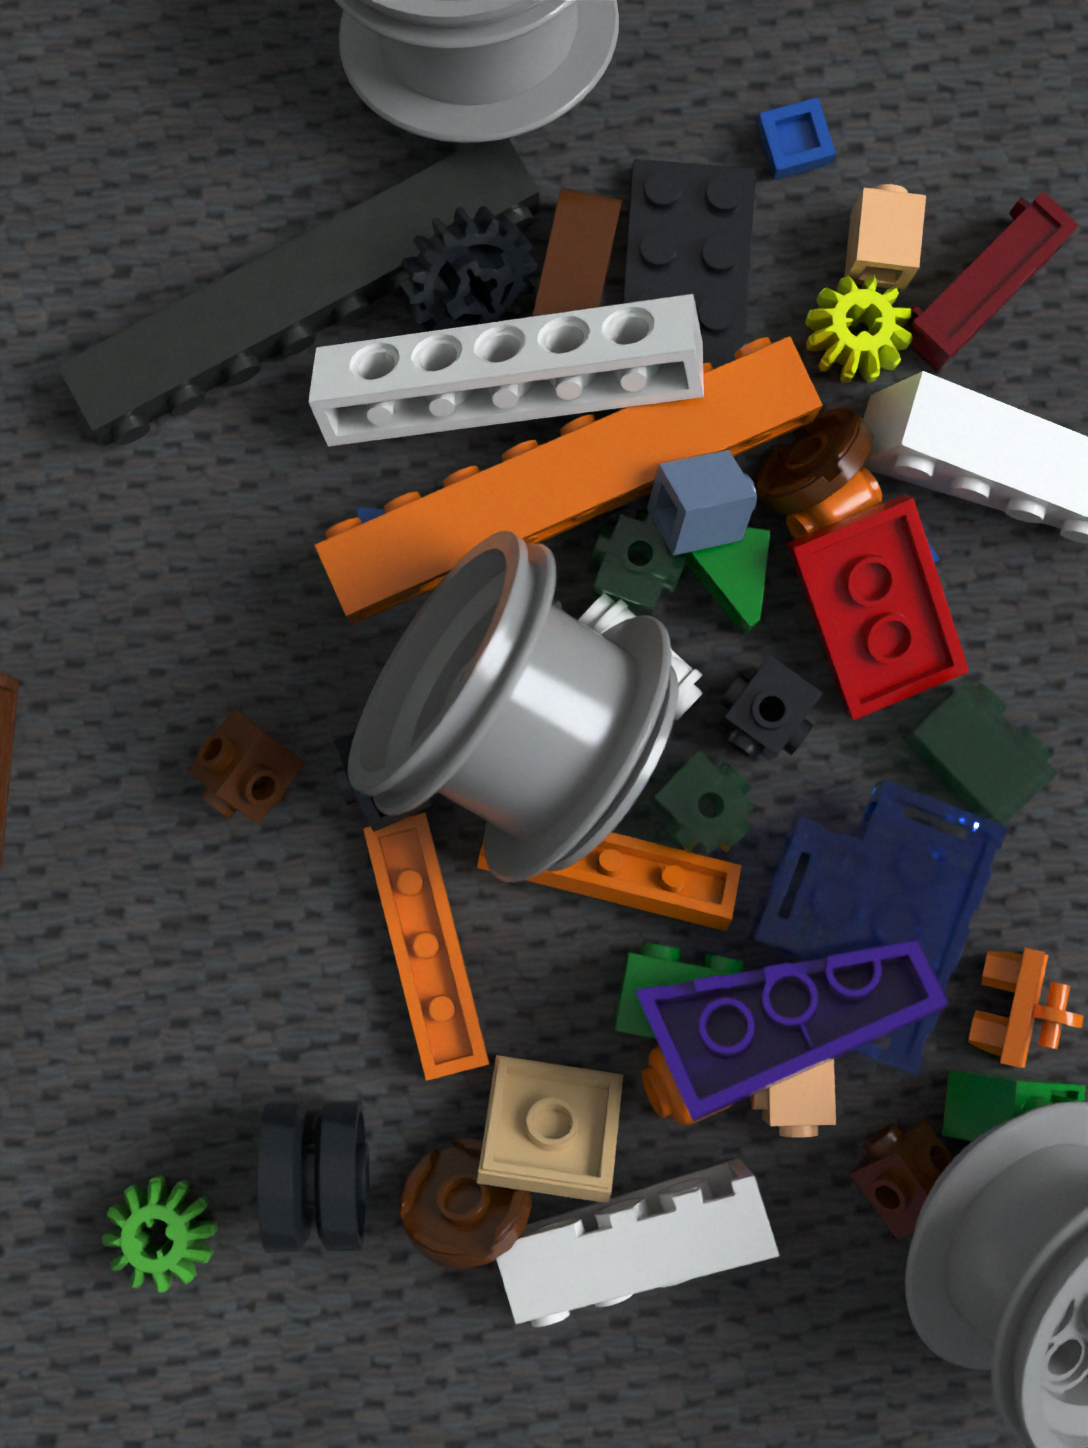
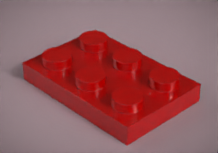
[786,494,969,721]

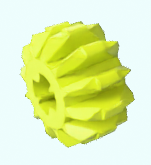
[805,275,912,383]

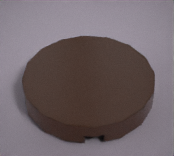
[754,408,874,515]
[399,1138,532,1270]

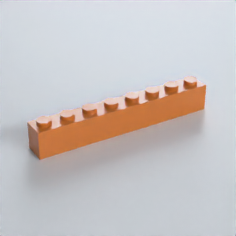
[315,336,823,625]

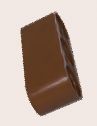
[532,187,623,317]

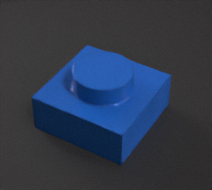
[756,97,836,180]

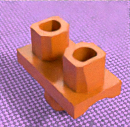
[968,948,1084,1068]

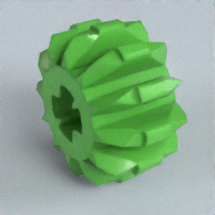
[102,1175,218,1292]

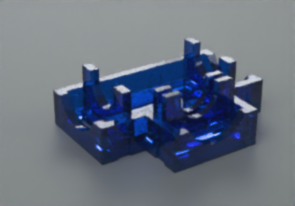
[748,780,1008,1076]

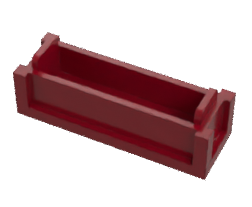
[907,192,1079,372]

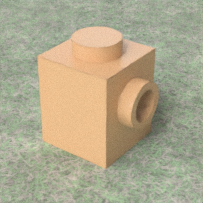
[844,184,926,290]
[750,1059,836,1137]

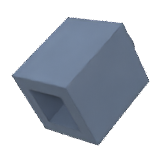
[647,450,757,556]

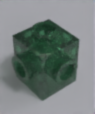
[590,512,687,616]
[650,751,756,854]

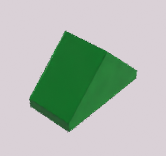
[679,527,771,636]

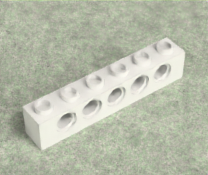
[308,294,704,446]

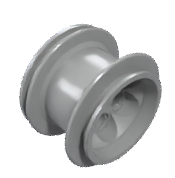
[334,0,619,143]
[348,531,678,883]
[905,1101,1088,1448]

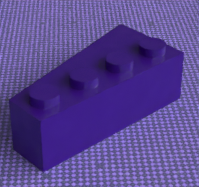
[635,940,948,1121]

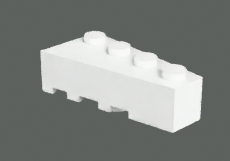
[863,371,1088,544]
[496,1158,779,1327]

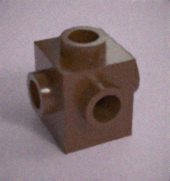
[187,708,306,824]
[850,1119,953,1239]

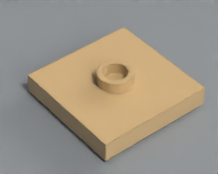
[477,1055,623,1203]

